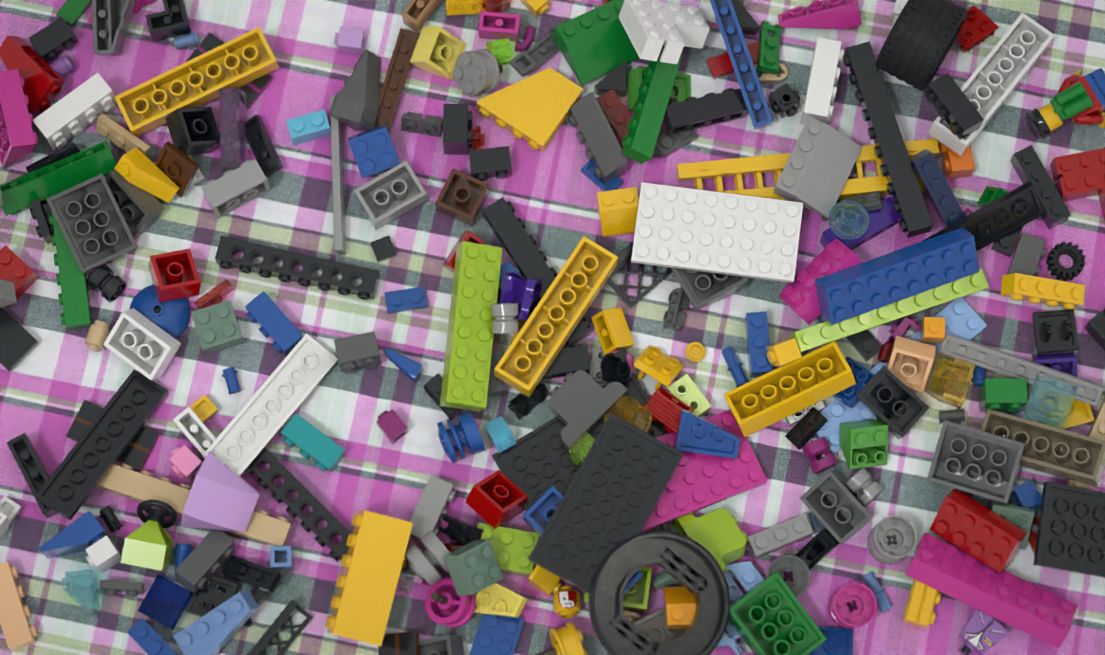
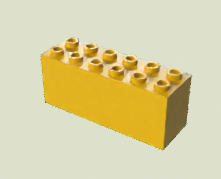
[325,510,413,646]

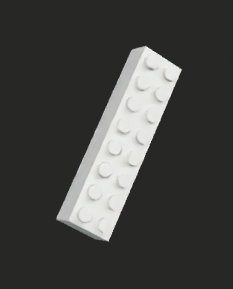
[928,12,1055,156]

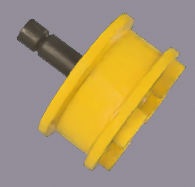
[535,622,588,655]

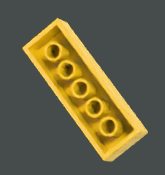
[723,341,856,438]

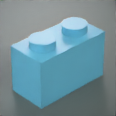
[286,109,331,146]

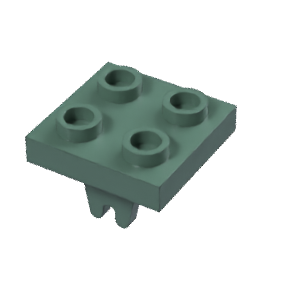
[991,501,1035,550]

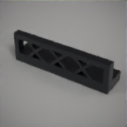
[248,600,313,655]

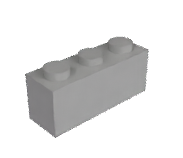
[410,475,456,541]
[747,514,813,560]

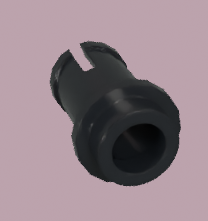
[99,506,123,533]

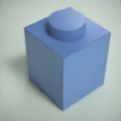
[270,546,294,571]

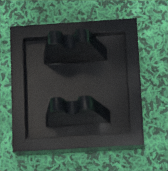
[1032,309,1079,354]
[185,575,239,617]

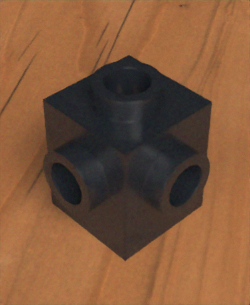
[769,83,800,118]

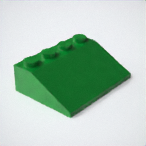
[552,0,640,86]
[729,572,827,655]

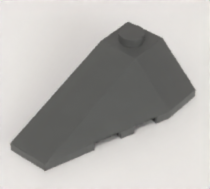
[329,50,381,131]

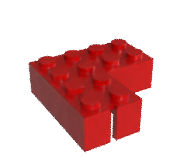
[1050,148,1105,220]

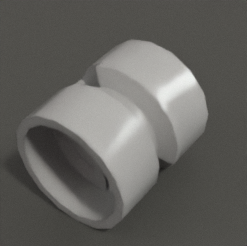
[492,303,519,333]
[844,468,884,507]

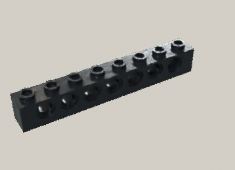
[215,236,380,300]
[246,447,351,562]

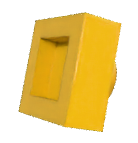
[190,394,218,424]

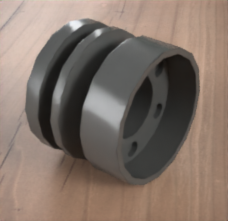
[766,554,811,598]

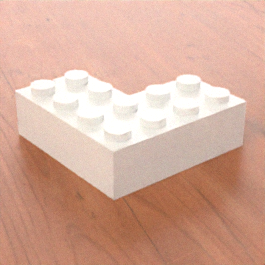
[618,0,710,64]

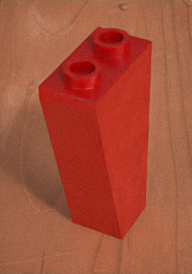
[0,35,65,112]

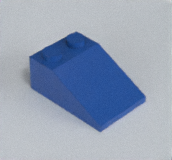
[38,510,111,558]

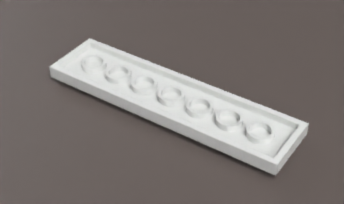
[203,333,338,477]

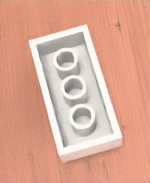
[800,37,844,126]
[33,73,117,150]

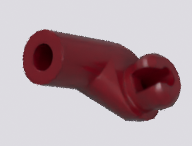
[877,339,894,363]

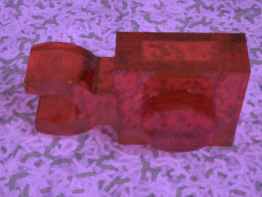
[472,126,485,150]

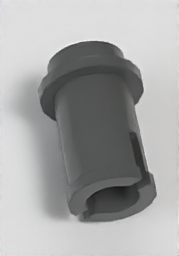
[939,408,965,424]

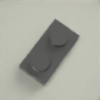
[99,580,145,597]

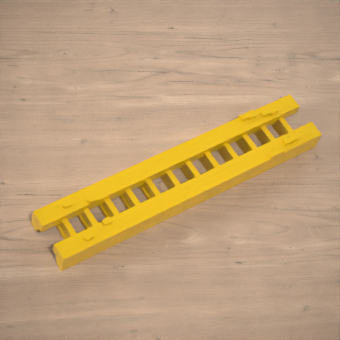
[676,138,942,201]

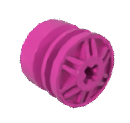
[828,583,877,629]

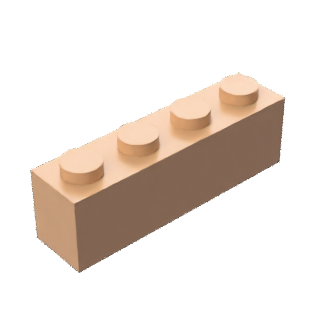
[0,561,38,651]

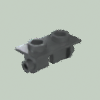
[401,111,443,137]
[663,287,690,331]

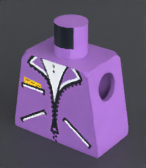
[958,609,1009,655]

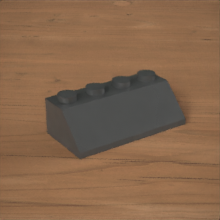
[568,91,628,184]

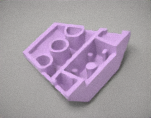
[181,451,260,532]

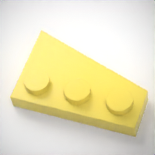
[474,582,527,618]

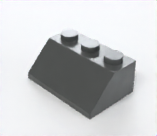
[105,170,165,240]
[800,470,873,545]

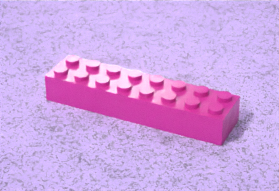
[905,532,1078,648]

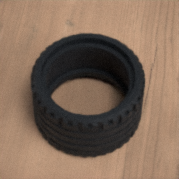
[876,0,967,91]

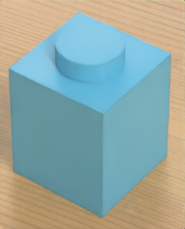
[484,416,517,453]

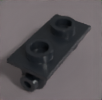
[508,381,549,420]

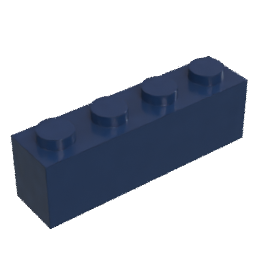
[910,149,965,228]

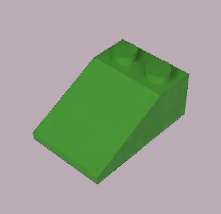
[627,66,691,112]

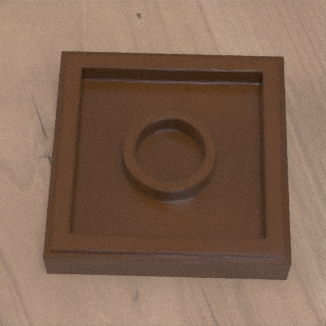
[155,141,200,197]

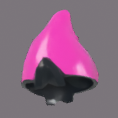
[600,348,634,383]

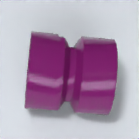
[802,437,838,475]

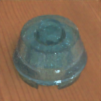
[828,200,869,240]

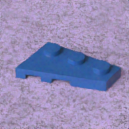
[675,408,740,459]

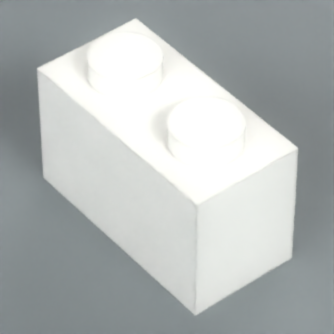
[85,535,122,573]

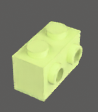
[667,374,712,417]

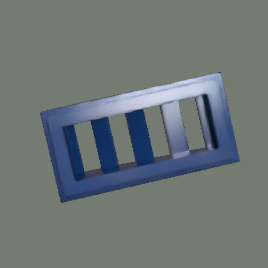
[384,348,423,383]

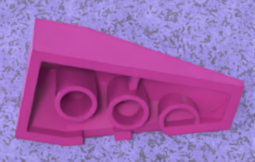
[778,0,862,29]

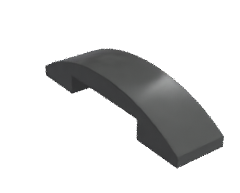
[509,17,569,77]

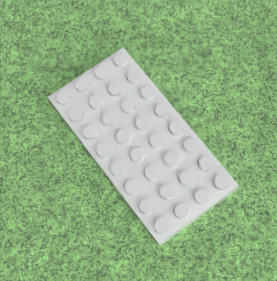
[631,182,803,283]

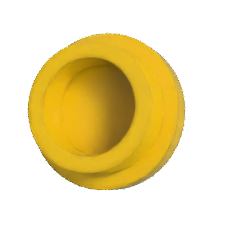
[685,342,706,362]

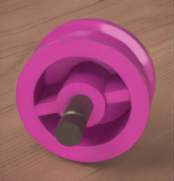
[425,578,476,628]

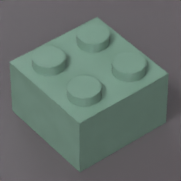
[191,300,244,355]
[444,539,504,595]

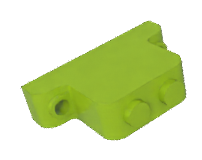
[672,508,748,573]

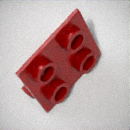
[956,5,999,52]

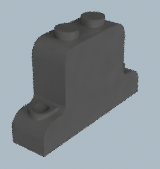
[549,370,628,451]

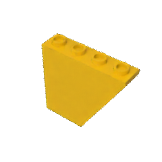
[476,68,583,152]

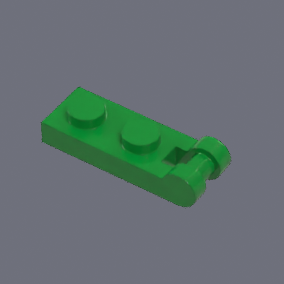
[757,20,782,75]

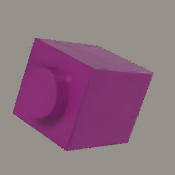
[376,409,409,445]

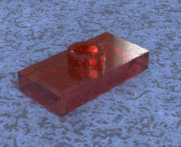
[194,279,234,310]

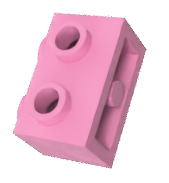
[169,445,202,484]

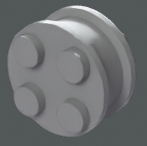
[453,49,503,95]

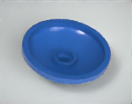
[129,284,190,339]

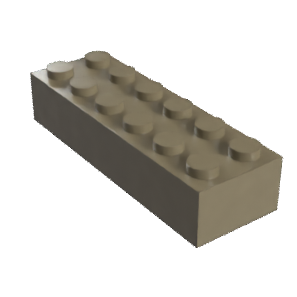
[980,409,1105,487]

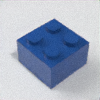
[348,124,400,178]

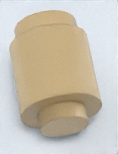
[84,320,110,352]

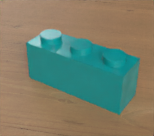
[280,413,346,473]

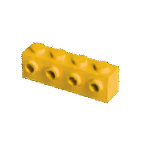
[1001,273,1085,310]

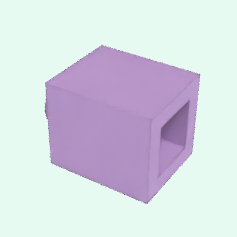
[334,26,365,55]

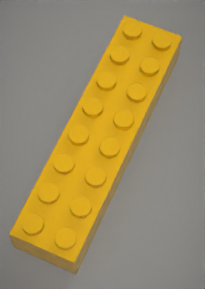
[114,27,279,137]
[494,236,618,397]

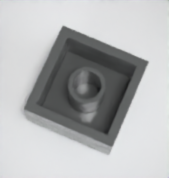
[334,331,381,374]

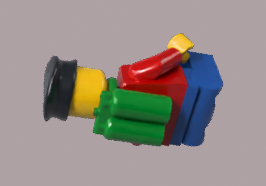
[1026,68,1105,141]

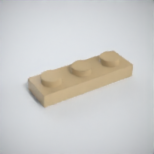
[95,113,150,158]

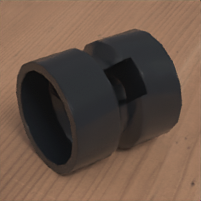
[88,264,127,303]

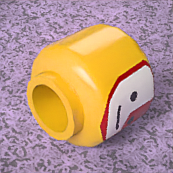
[553,586,581,618]

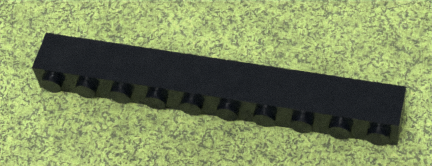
[843,41,933,238]

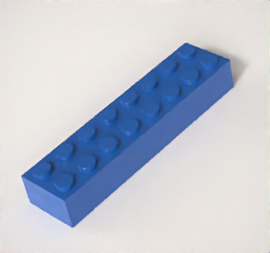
[815,227,979,325]

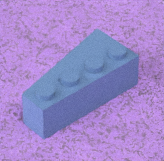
[173,590,259,655]

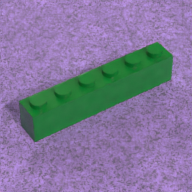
[621,46,682,164]
[0,141,117,216]
[49,213,92,331]

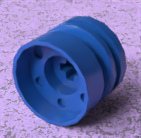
[437,410,485,463]

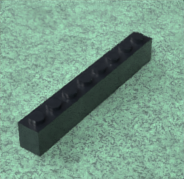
[482,197,591,347]

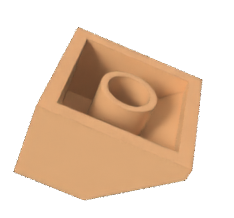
[887,336,936,393]

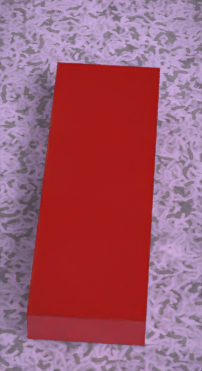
[706,41,759,79]

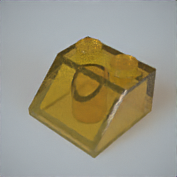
[924,352,975,408]

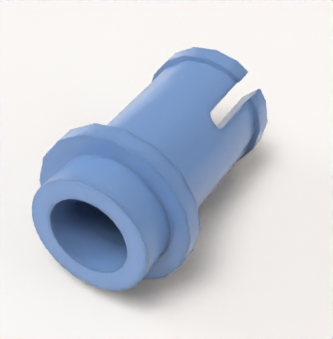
[174,31,200,50]

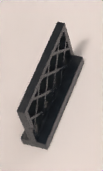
[606,241,672,309]

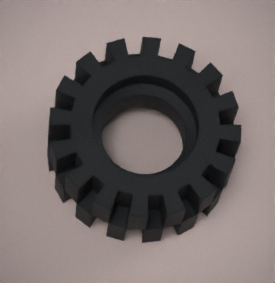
[1046,242,1085,281]

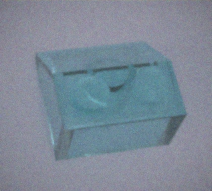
[1023,375,1077,429]
[62,570,100,618]

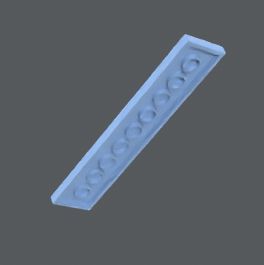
[815,297,987,454]

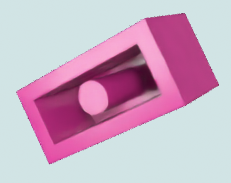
[478,11,520,42]

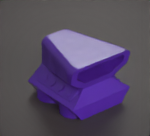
[500,272,543,320]

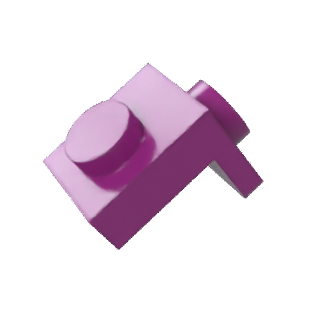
[888,316,922,340]

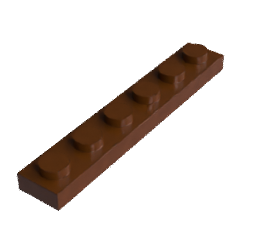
[374,28,420,134]

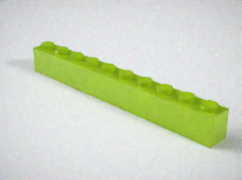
[789,268,989,353]

